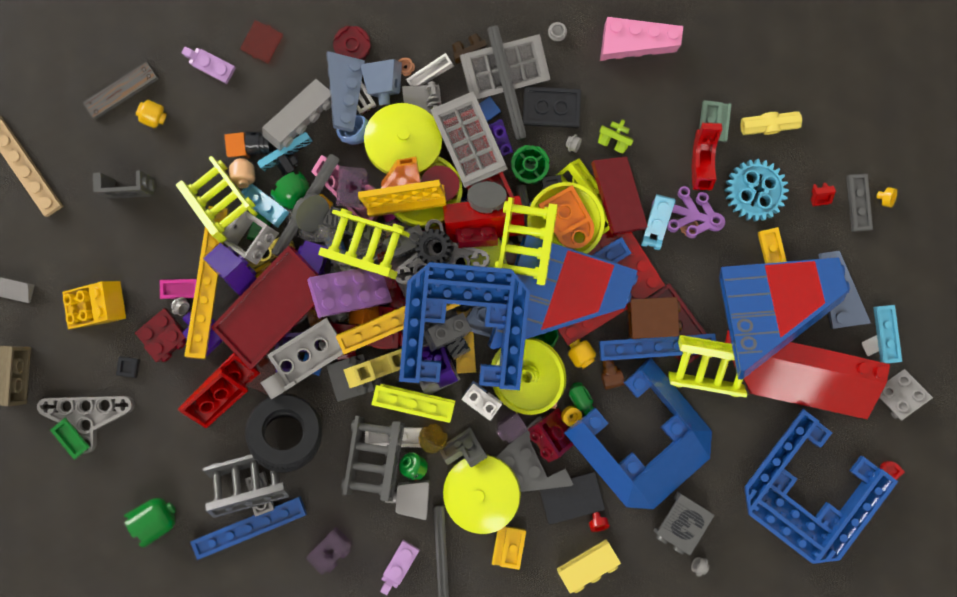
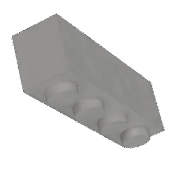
[262,79,332,151]

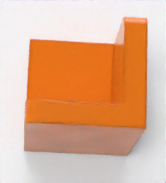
[224,132,250,159]

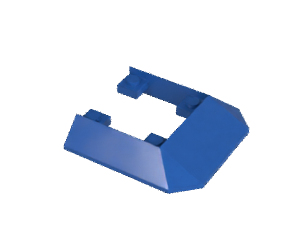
[399,262,530,390]
[564,358,712,509]
[744,409,898,564]

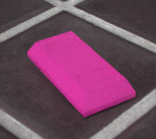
[160,279,197,299]

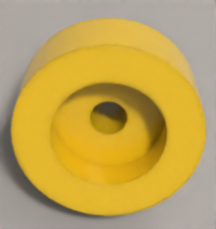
[877,187,897,207]
[561,406,582,427]

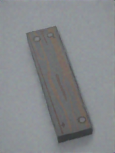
[83,62,159,120]

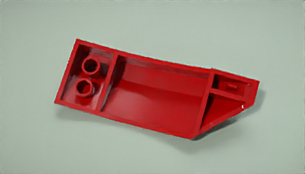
[725,330,890,419]

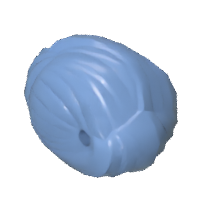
[336,115,369,145]

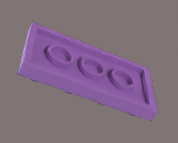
[307,268,392,318]

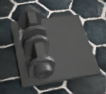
[326,354,374,402]

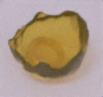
[418,424,447,454]

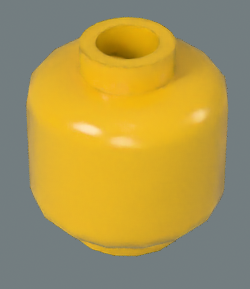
[136,100,167,128]
[568,339,596,369]

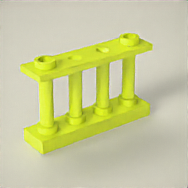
[176,156,258,243]
[495,197,558,285]
[318,208,410,279]
[668,335,747,397]
[372,384,455,423]

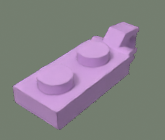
[181,47,236,84]
[380,540,420,595]

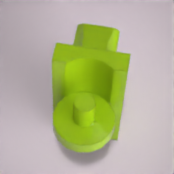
[598,119,633,154]

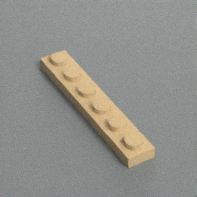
[0,115,63,217]

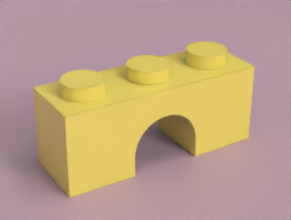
[344,349,402,388]

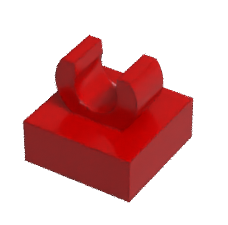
[811,183,836,206]

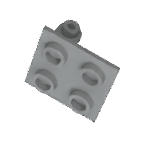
[402,81,444,122]
[879,369,933,421]

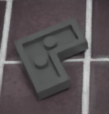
[438,428,487,468]

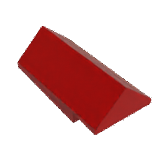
[443,196,524,243]
[178,353,261,428]

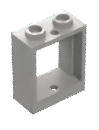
[223,211,279,265]

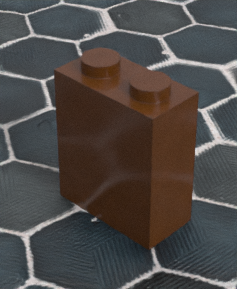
[627,297,682,339]

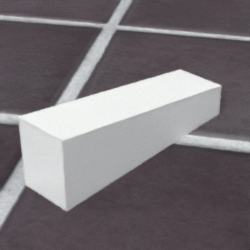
[406,53,454,86]

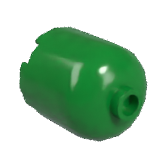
[124,498,176,548]

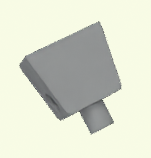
[385,480,430,520]

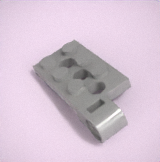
[261,318,343,399]

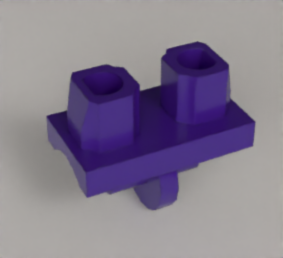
[489,119,513,157]

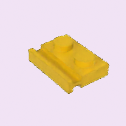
[492,526,526,570]

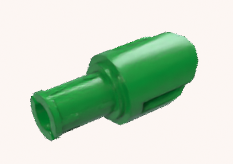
[569,382,594,416]

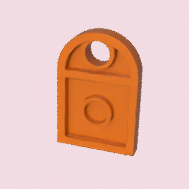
[538,185,594,249]

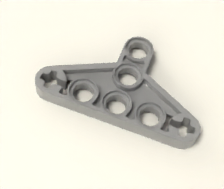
[395,219,490,284]
[37,396,135,454]

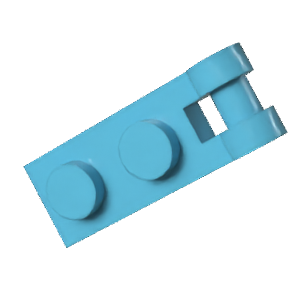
[641,194,675,250]

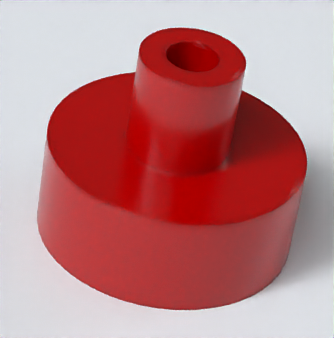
[589,512,610,532]

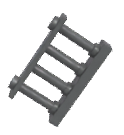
[341,416,405,502]
[203,447,290,518]

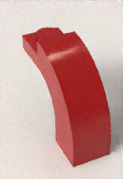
[692,123,722,190]

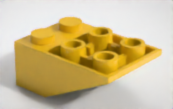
[62,281,126,329]

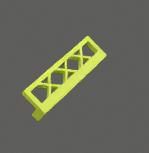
[557,159,610,235]

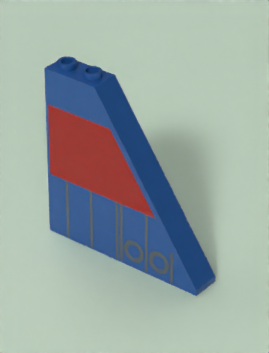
[488,235,638,349]
[719,257,850,380]

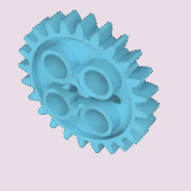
[725,159,789,222]

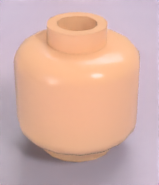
[229,158,255,188]

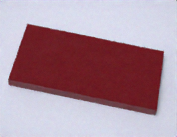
[211,246,319,370]

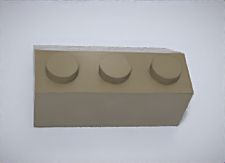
[0,346,31,406]

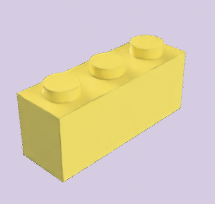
[557,539,621,594]

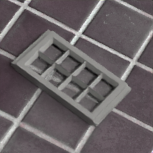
[460,34,550,99]
[431,91,507,188]

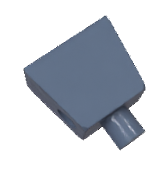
[361,59,402,107]

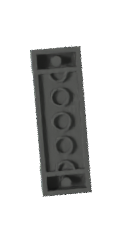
[380,225,472,352]

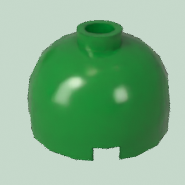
[511,145,549,184]
[271,172,310,209]

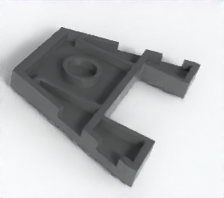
[496,416,573,492]

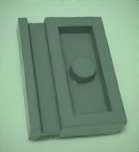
[699,100,731,143]

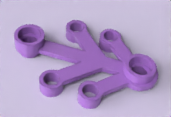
[651,186,725,238]

